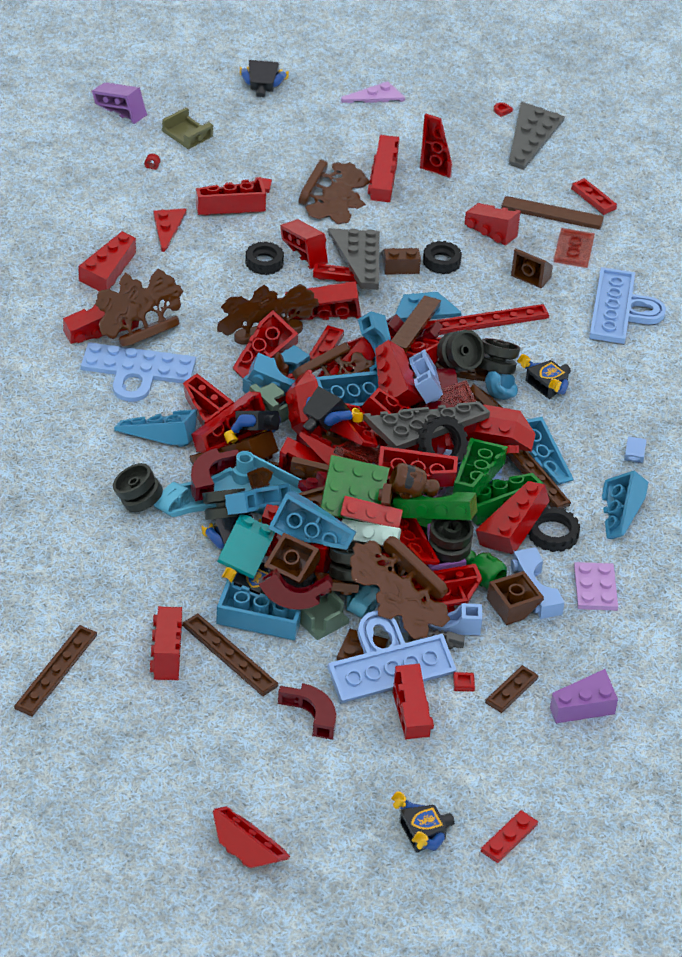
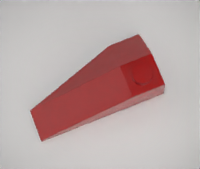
[329,403,378,448]

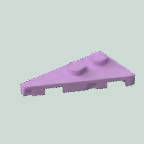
[341,81,405,103]

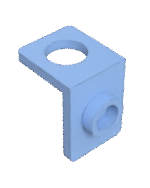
[624,436,646,463]

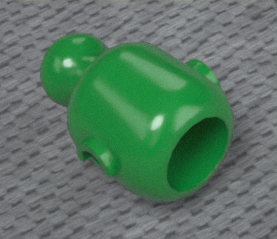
[465,550,507,589]

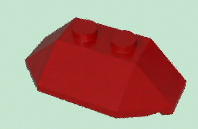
[286,370,323,437]
[463,404,535,452]
[400,564,482,607]
[213,806,290,868]

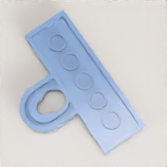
[589,267,666,344]
[81,342,196,402]
[327,611,457,704]

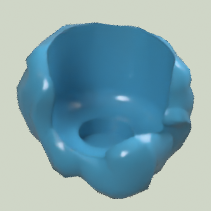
[485,371,518,400]

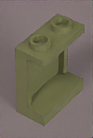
[162,107,213,149]

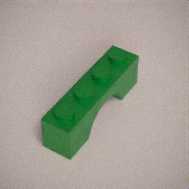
[393,492,478,520]

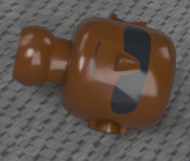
[389,463,440,499]

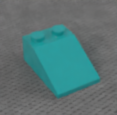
[217,513,276,579]

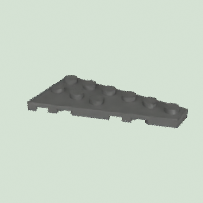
[509,101,565,170]
[328,228,379,290]
[363,401,490,449]

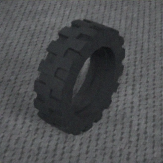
[417,416,468,462]
[528,507,580,552]

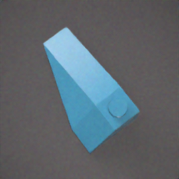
[114,409,197,447]
[526,417,574,485]
[602,470,649,539]
[269,490,356,550]

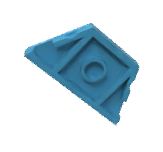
[395,292,461,322]

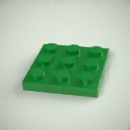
[320,455,389,522]

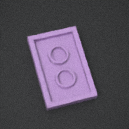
[574,562,618,611]

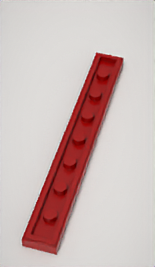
[424,304,550,335]

